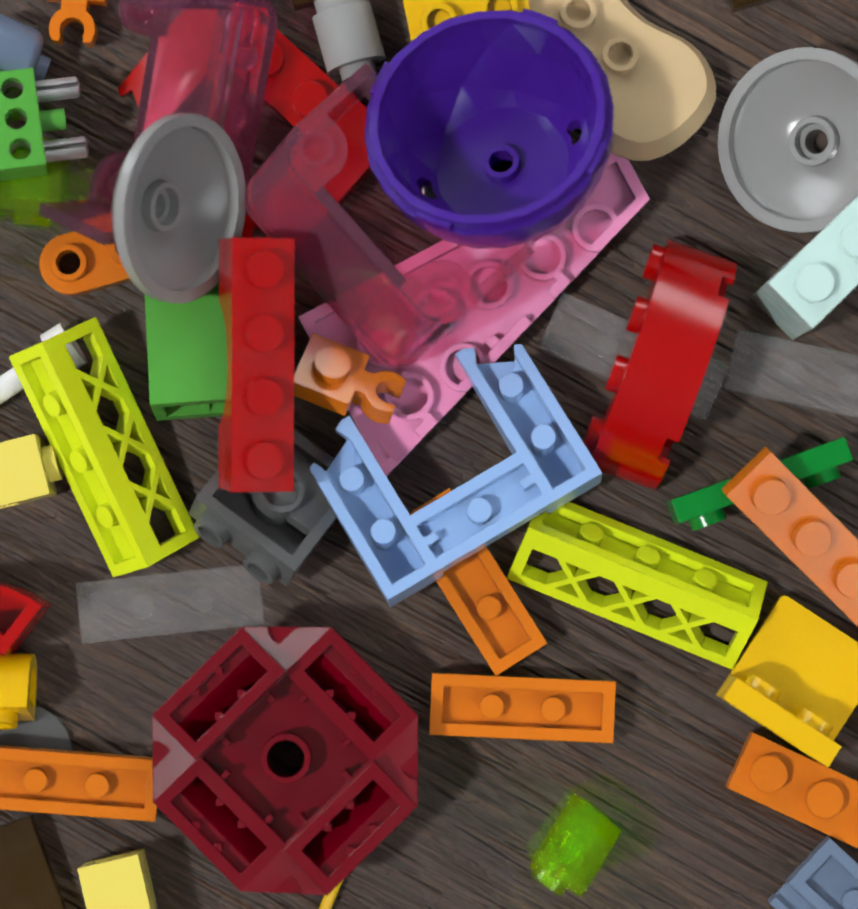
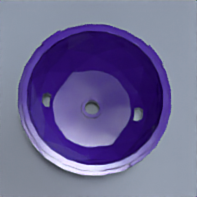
[365,8,614,249]

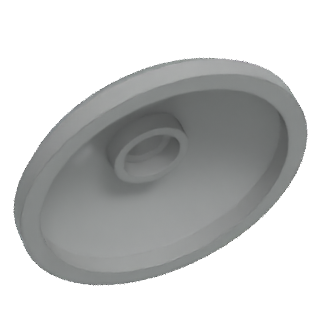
[718,47,858,233]
[112,113,246,304]

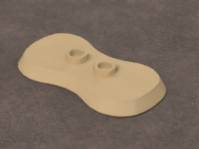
[528,0,716,161]

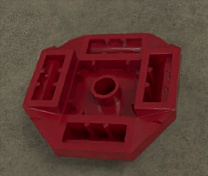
[152,626,418,895]

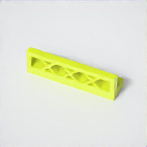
[9,317,200,578]
[507,502,768,670]

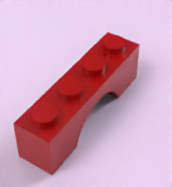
[218,237,295,492]

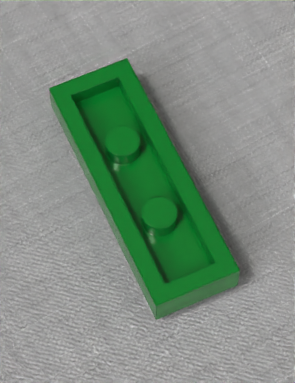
[666,437,853,531]

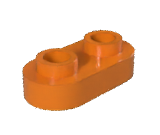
[39,221,132,296]

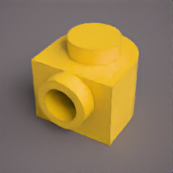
[0,653,37,730]

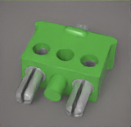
[0,68,89,181]

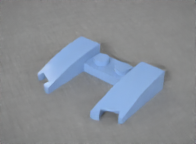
[309,344,602,608]

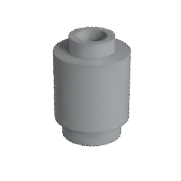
[312,0,386,83]

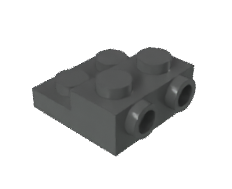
[189,429,337,587]

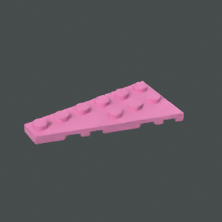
[298,152,650,477]

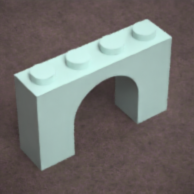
[751,196,858,341]

